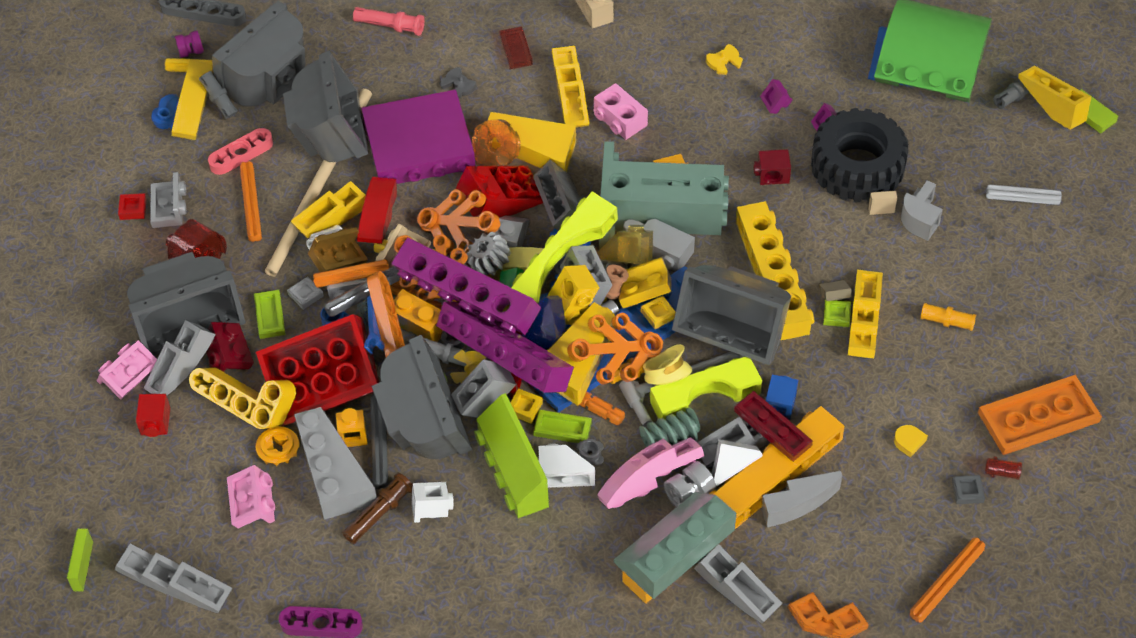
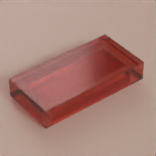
[499,26,533,69]

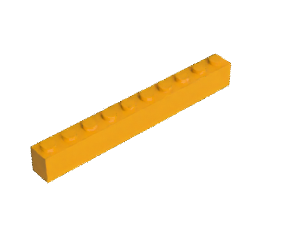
[622,406,845,604]

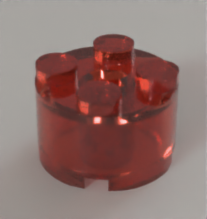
[166,219,227,259]

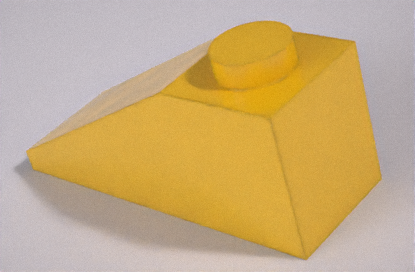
[1018,66,1091,130]

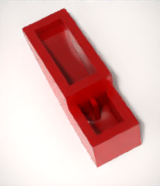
[357,177,397,244]

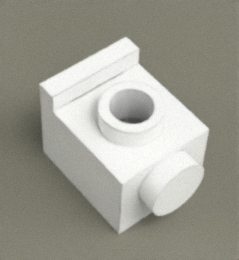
[412,482,453,522]

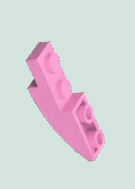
[597,437,704,509]

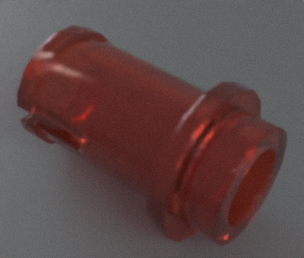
[985,456,1022,480]

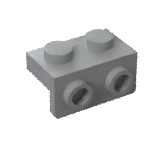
[151,172,187,228]

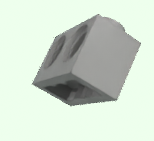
[560,245,612,306]

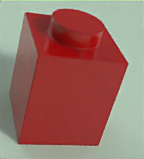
[136,394,171,437]

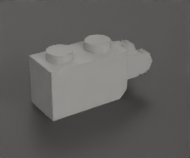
[623,219,695,271]

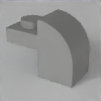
[901,180,943,241]

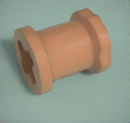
[606,265,629,299]

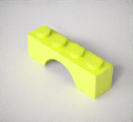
[650,357,762,420]

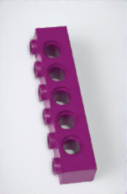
[391,237,541,335]
[436,302,574,393]

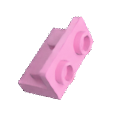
[97,340,157,400]
[227,465,275,528]

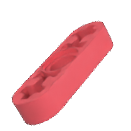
[208,128,273,175]

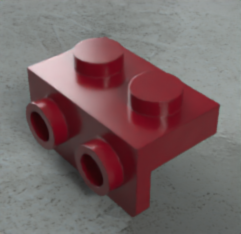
[206,322,254,372]

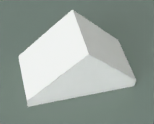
[712,439,763,486]

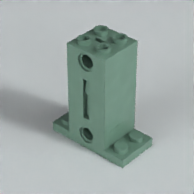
[599,141,729,251]

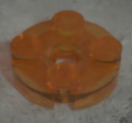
[472,119,521,166]

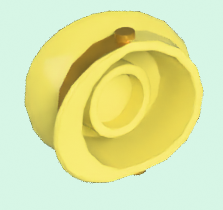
[643,344,692,385]

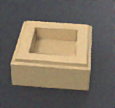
[868,191,897,215]

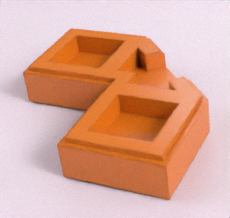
[788,592,869,638]

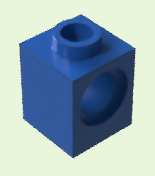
[766,375,798,420]

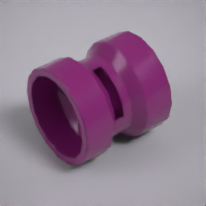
[174,30,204,58]

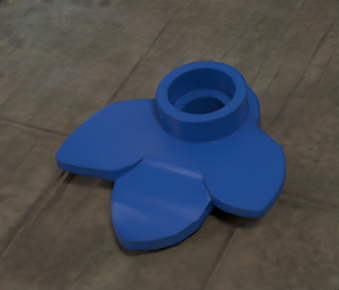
[151,94,179,129]

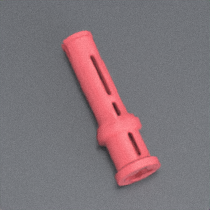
[353,7,424,36]

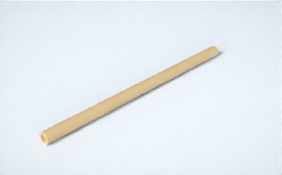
[265,89,372,277]

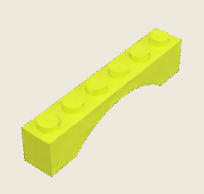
[503,191,618,319]

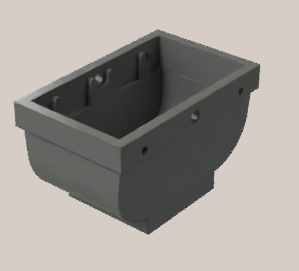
[212,0,306,106]
[283,50,368,162]
[127,252,246,356]
[672,265,791,365]
[372,335,473,459]

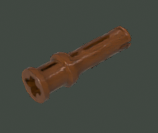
[342,472,413,545]

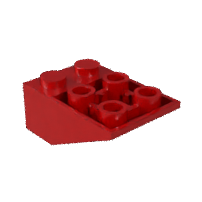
[456,165,543,218]

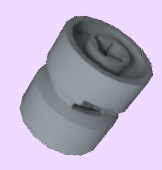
[664,461,716,507]

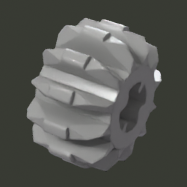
[467,232,511,276]

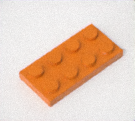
[978,375,1102,455]

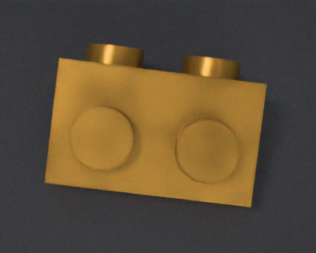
[308,227,368,272]

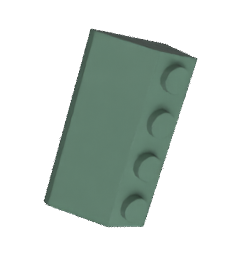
[614,492,736,599]

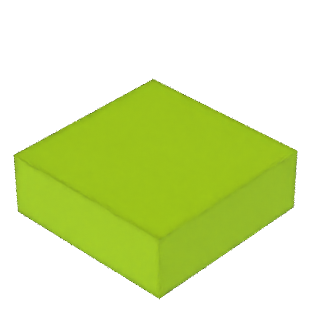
[823,300,851,327]

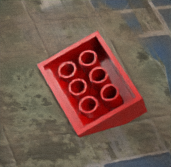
[256,314,379,427]

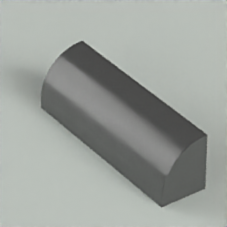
[533,160,581,231]

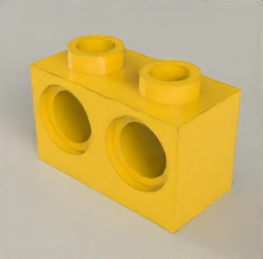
[544,265,600,325]

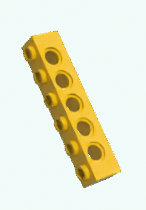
[736,201,814,340]

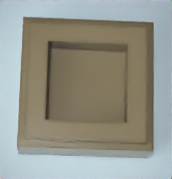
[819,280,852,301]

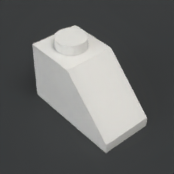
[539,444,595,488]

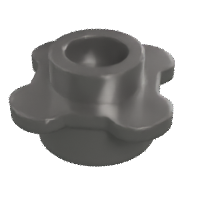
[577,439,604,465]

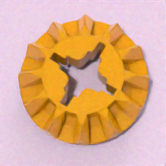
[256,427,300,466]

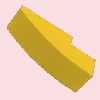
[291,181,366,238]

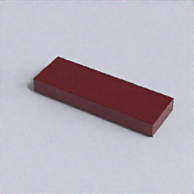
[734,391,813,462]

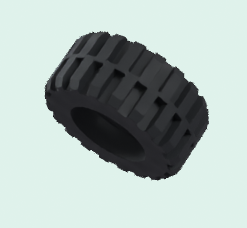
[811,108,909,202]

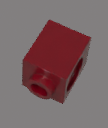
[753,149,791,185]

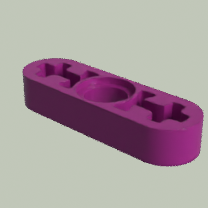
[279,606,363,638]

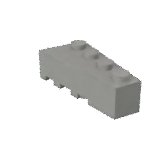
[294,407,377,520]

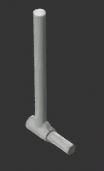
[619,352,745,427]

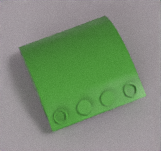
[874,0,992,102]

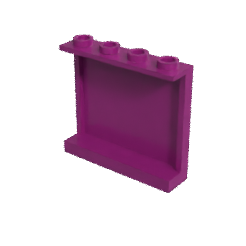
[361,89,475,184]

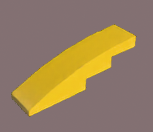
[552,46,589,127]
[172,60,213,140]
[848,270,883,359]

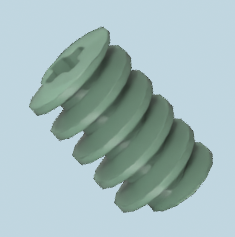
[639,407,700,447]

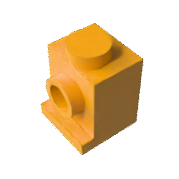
[336,408,368,447]

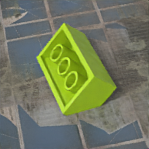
[474,393,549,519]

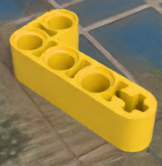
[189,368,296,429]

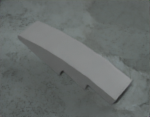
[115,543,232,613]

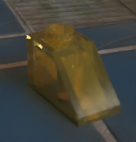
[597,225,653,264]

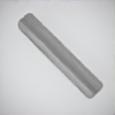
[986,184,1062,205]

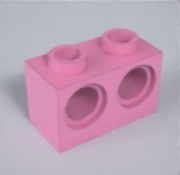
[593,83,648,140]

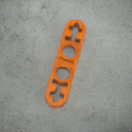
[367,271,405,357]

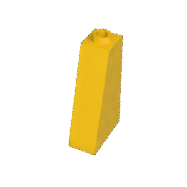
[482,112,576,172]
[548,302,615,406]

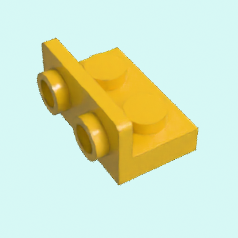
[619,257,671,309]

